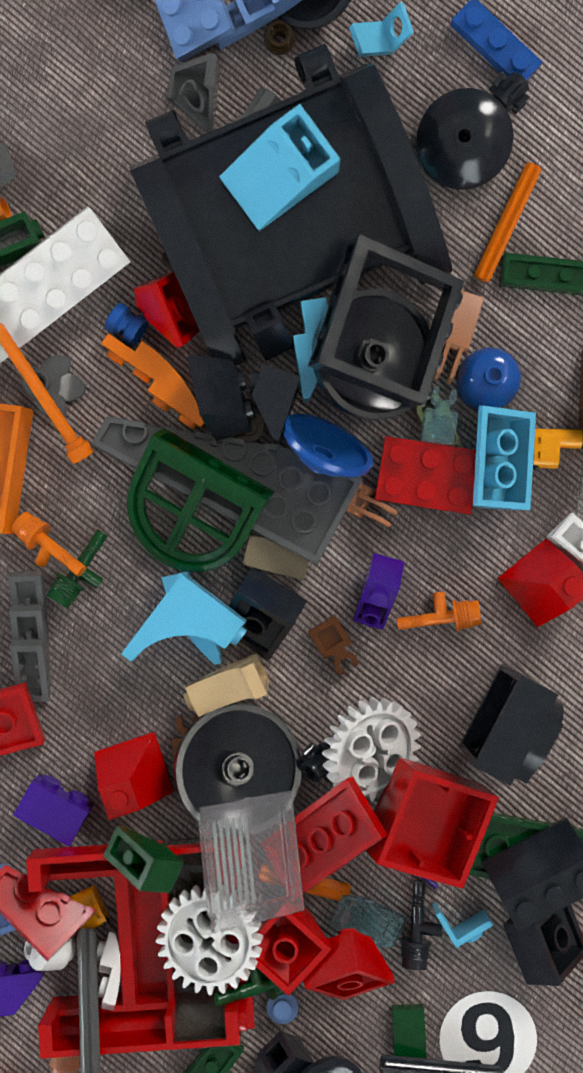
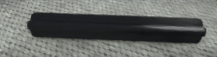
[379,1055,503,1073]

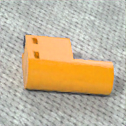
[533,429,583,470]
[70,885,110,929]

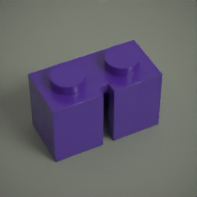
[13,774,94,847]

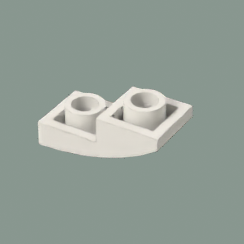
[97,932,121,1011]

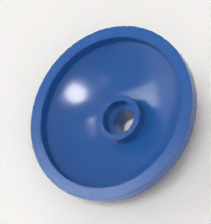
[283,414,373,478]

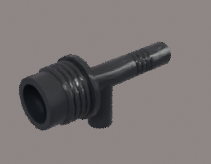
[400,880,443,970]

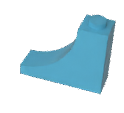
[121,573,247,662]

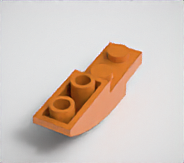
[101,333,206,430]

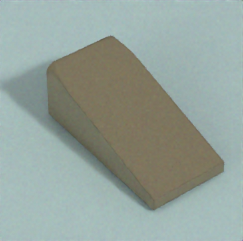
[242,534,309,580]

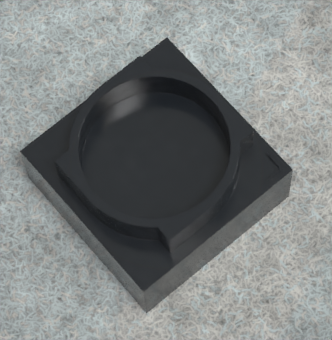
[458,663,564,786]

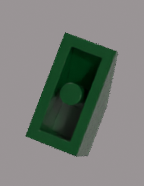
[103,825,184,893]

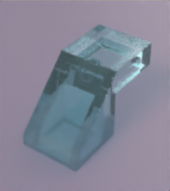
[330,895,407,947]

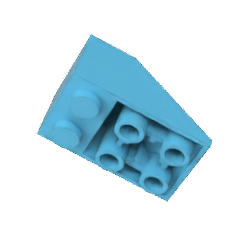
[219,104,341,231]

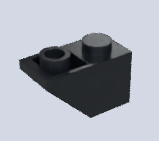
[253,1031,314,1073]

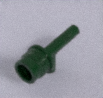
[46,529,108,609]
[214,967,297,1007]

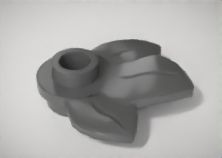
[22,355,87,418]

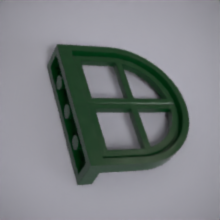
[127,428,275,572]

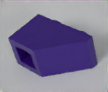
[353,553,404,630]
[0,959,46,1017]

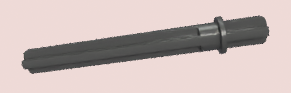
[77,928,100,1073]

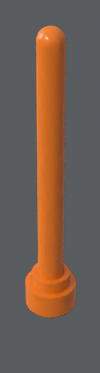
[0,323,94,464]

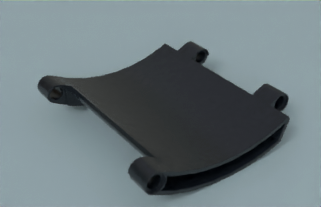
[129,44,452,366]

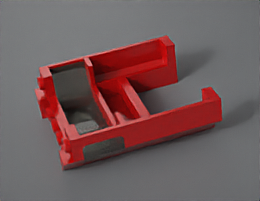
[26,836,255,1059]

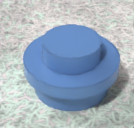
[267,993,298,1024]

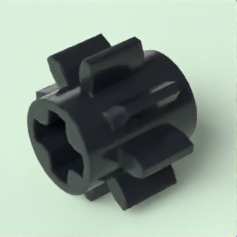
[489,72,530,115]
[300,742,331,782]

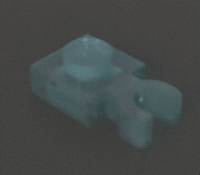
[420,386,458,446]

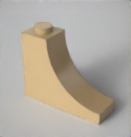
[183,652,270,717]

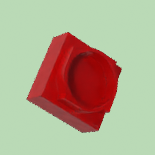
[366,757,499,889]

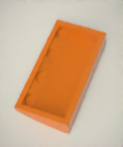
[0,404,34,535]

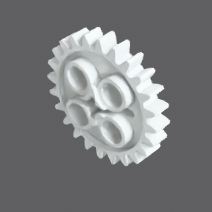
[322,697,421,802]
[156,883,263,995]

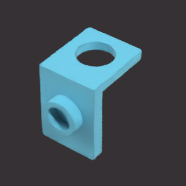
[349,3,414,57]
[432,902,493,948]

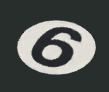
[439,991,537,1073]

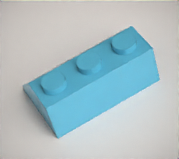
[473,406,536,510]

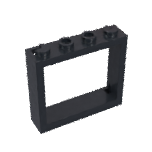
[308,235,464,407]

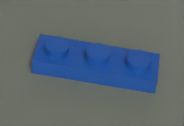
[450,0,543,81]

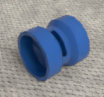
[104,302,149,347]

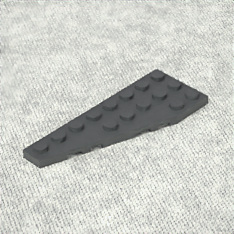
[91,416,362,565]

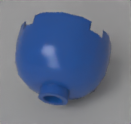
[456,347,521,411]

